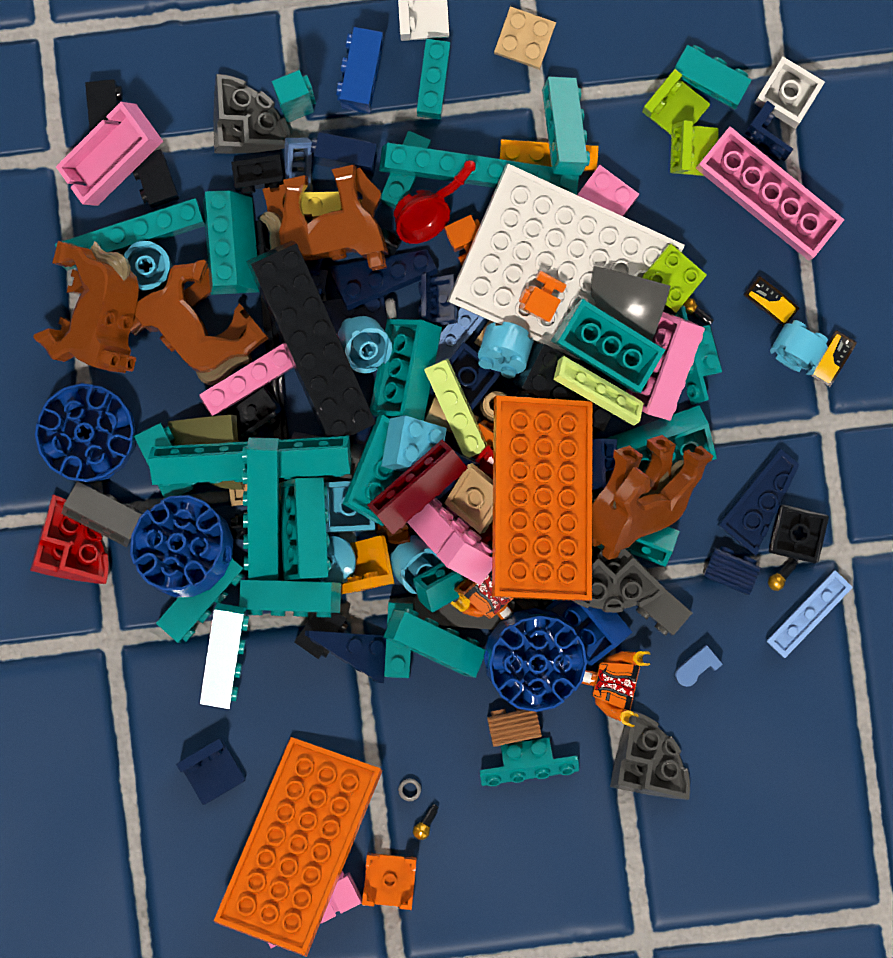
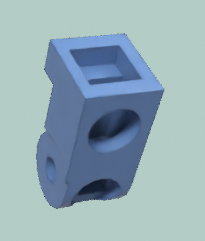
[675,645,723,687]

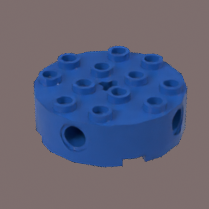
[35,383,137,483]
[130,495,233,598]
[484,608,587,712]

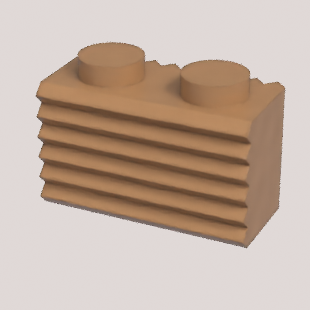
[487,707,542,747]

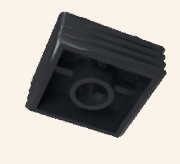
[769,505,829,563]

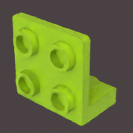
[642,69,710,136]
[670,120,719,176]
[642,244,707,313]

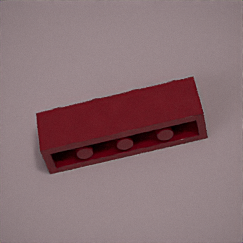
[367,439,468,534]

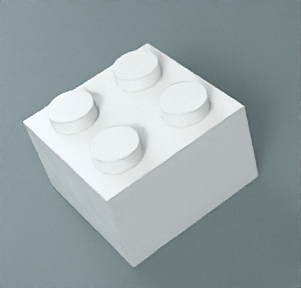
[754,57,825,129]

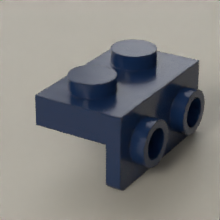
[418,273,458,326]

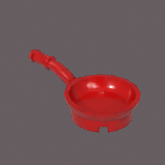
[394,160,476,244]

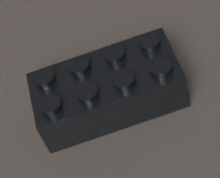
[512,341,626,432]

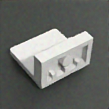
[398,0,449,41]

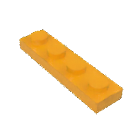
[500,139,598,172]

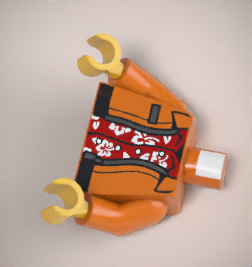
[451,571,513,620]
[581,651,651,727]

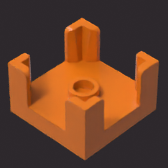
[362,853,417,910]

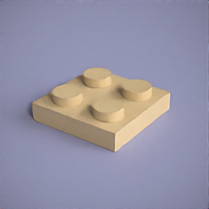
[494,6,556,70]
[444,463,493,534]

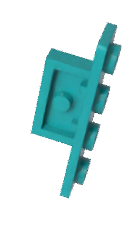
[667,305,722,405]
[480,738,579,786]

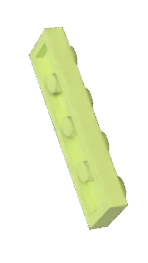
[554,356,644,426]
[424,358,488,458]

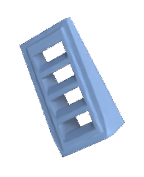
[285,137,312,190]

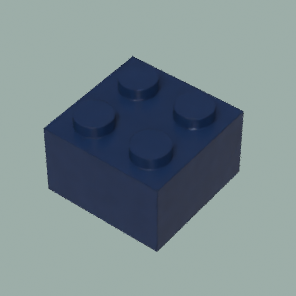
[449,342,501,412]

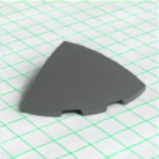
[213,74,291,154]
[591,266,671,341]
[574,544,666,613]
[610,711,690,800]

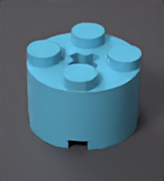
[124,241,173,293]
[337,316,392,373]
[770,320,828,375]
[478,322,534,378]
[389,535,442,594]

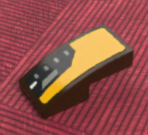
[743,276,799,327]
[811,330,857,387]

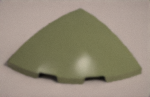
[168,415,244,490]

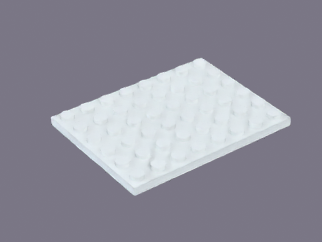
[447,164,685,364]

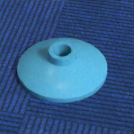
[319,536,356,584]

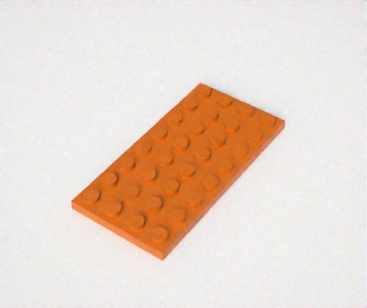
[492,395,593,601]
[214,737,382,957]

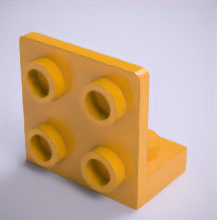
[341,535,394,594]

